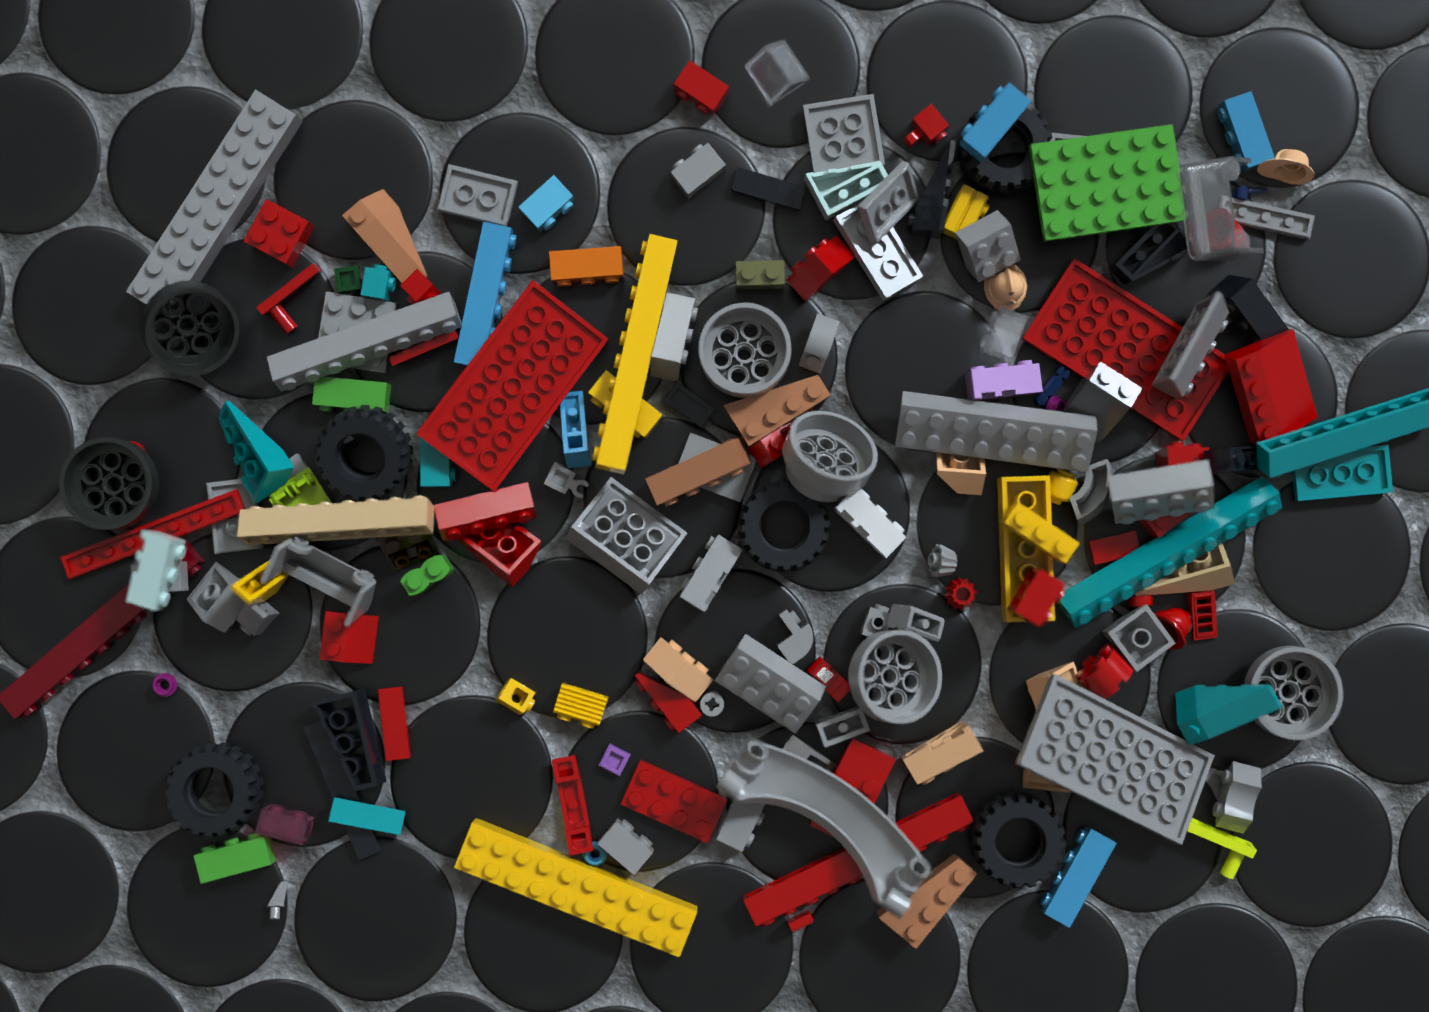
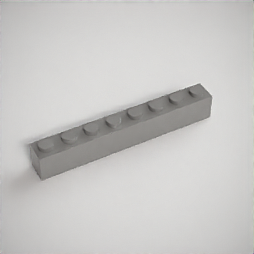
[267,292,463,392]

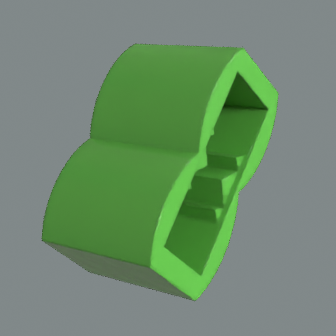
[401,555,454,595]

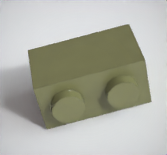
[736,260,785,290]

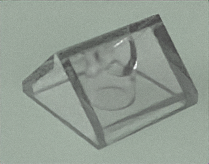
[745,39,810,105]

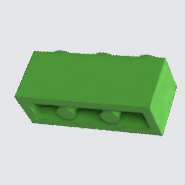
[312,377,391,413]
[194,831,277,884]

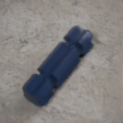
[1034,365,1071,408]

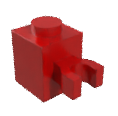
[904,103,950,148]

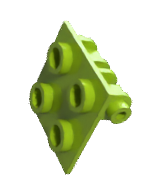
[269,467,333,507]

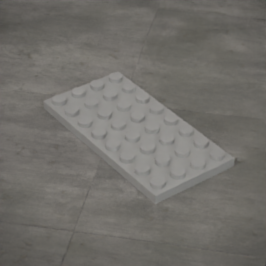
[1016,674,1215,845]

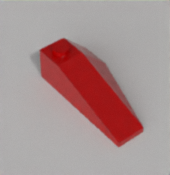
[457,525,542,587]

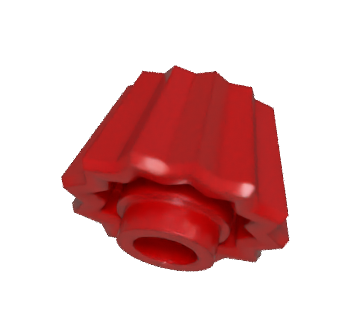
[944,577,977,611]

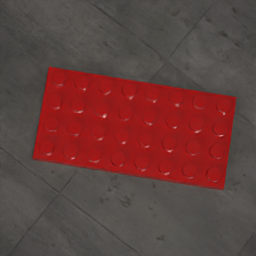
[1021,258,1229,442]
[416,280,608,492]

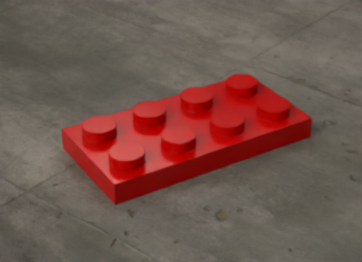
[621,759,727,843]

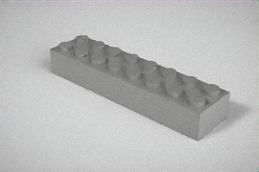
[895,391,1098,472]

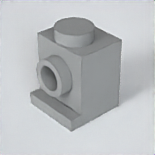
[860,604,890,637]

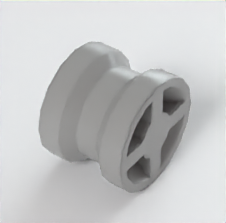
[700,691,724,716]

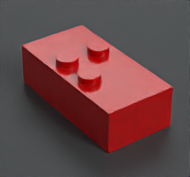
[808,737,896,838]

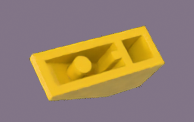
[230,560,289,605]

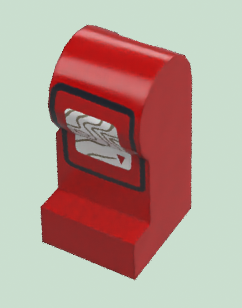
[807,656,850,702]

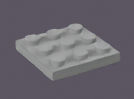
[803,94,885,173]
[318,292,398,374]

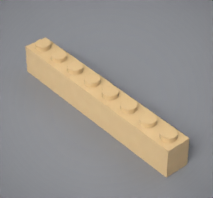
[237,496,435,545]

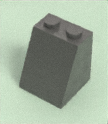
[1062,362,1141,445]

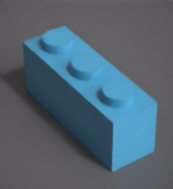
[959,83,1031,162]
[1217,91,1275,173]

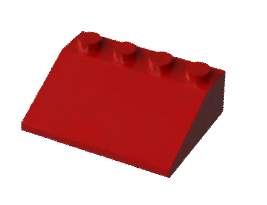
[1225,329,1318,445]

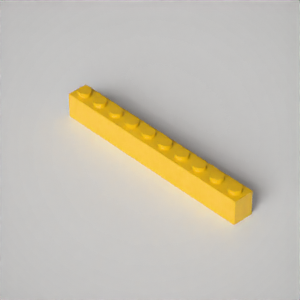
[592,234,678,474]

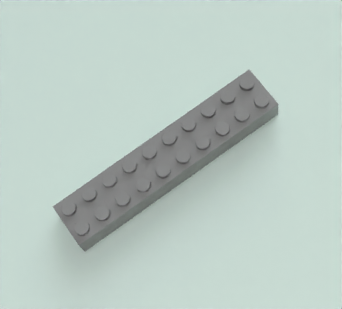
[126,89,302,308]

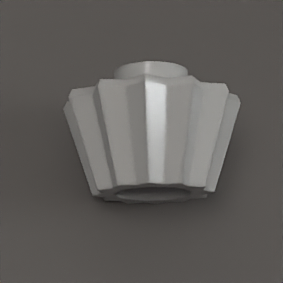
[928,544,958,577]

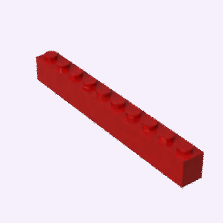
[743,792,974,927]

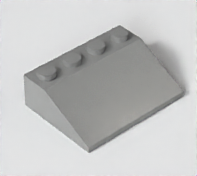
[1151,291,1229,399]
[565,477,687,595]

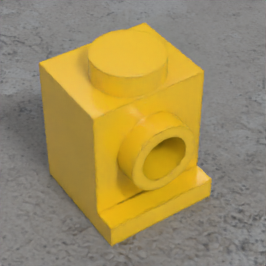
[495,678,536,715]

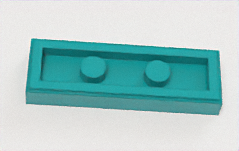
[328,797,406,835]

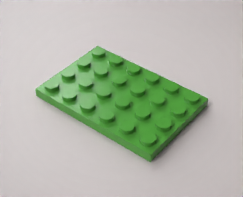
[1029,124,1188,242]

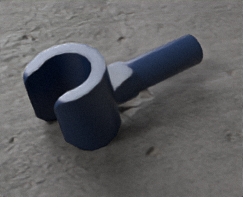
[1233,185,1267,201]

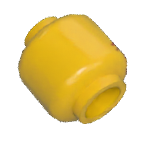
[1048,468,1078,505]

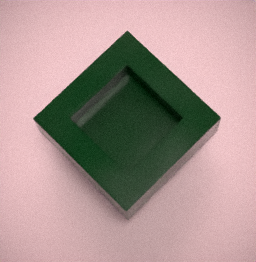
[334,265,362,294]

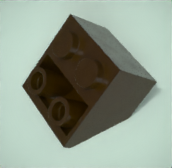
[376,534,439,571]

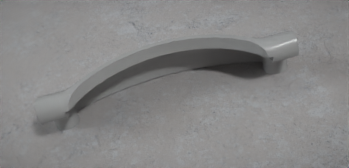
[716,740,931,919]

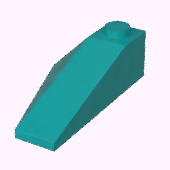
[218,401,294,503]

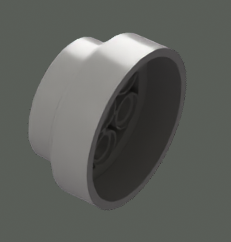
[699,303,791,398]
[783,411,878,502]
[849,630,942,724]
[1244,646,1343,740]

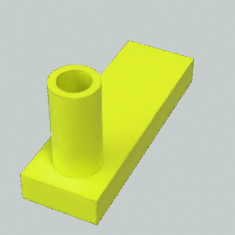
[1187,818,1257,879]

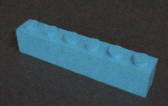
[454,222,517,367]

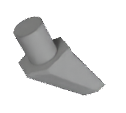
[266,881,288,920]

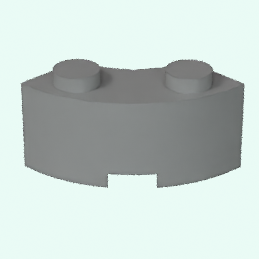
[1069,459,1113,525]
[1212,761,1262,833]

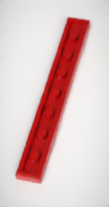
[60,489,245,580]

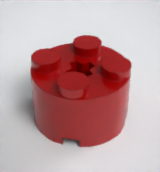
[1075,644,1134,700]

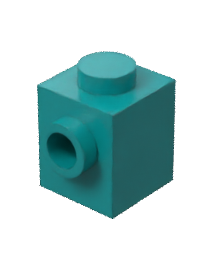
[361,264,396,302]

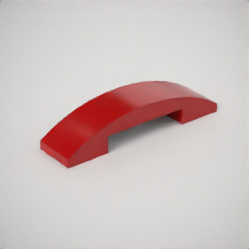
[552,755,594,855]

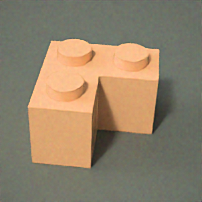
[643,638,713,702]

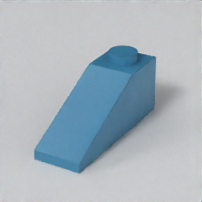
[560,391,591,468]

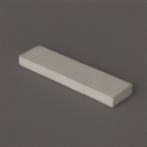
[1217,196,1315,240]

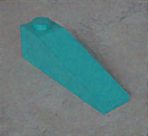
[1175,685,1282,745]

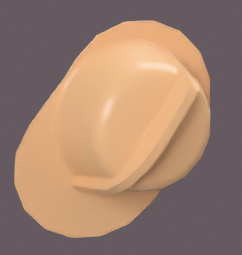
[1257,149,1314,185]

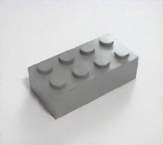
[1108,460,1214,524]
[715,634,826,734]

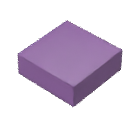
[598,744,631,776]

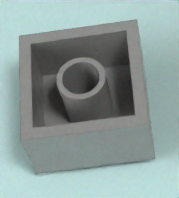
[955,210,1021,282]

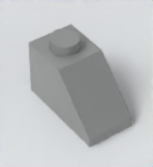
[236,601,279,636]

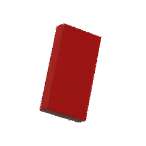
[1088,530,1140,565]

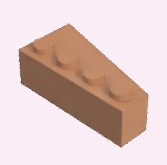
[723,375,830,448]
[646,437,753,507]
[876,853,977,949]

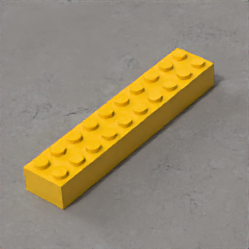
[454,818,698,957]

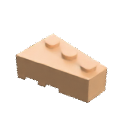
[901,721,983,785]

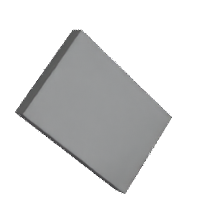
[858,161,920,244]
[437,164,518,227]
[679,433,756,502]
[206,479,264,554]

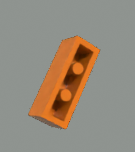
[549,246,624,287]

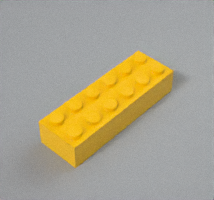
[997,476,1055,622]

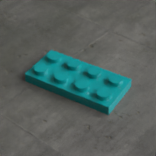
[1292,445,1393,501]

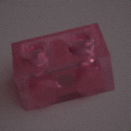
[255,804,315,845]

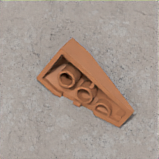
[342,189,428,283]

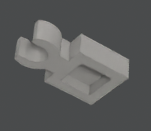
[544,461,589,498]

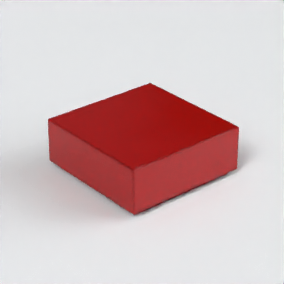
[787,909,814,932]

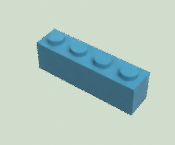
[1040,825,1116,928]

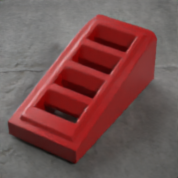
[1186,590,1218,640]

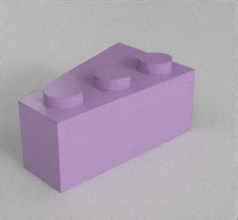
[964,360,1043,401]

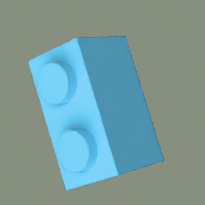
[519,175,575,232]

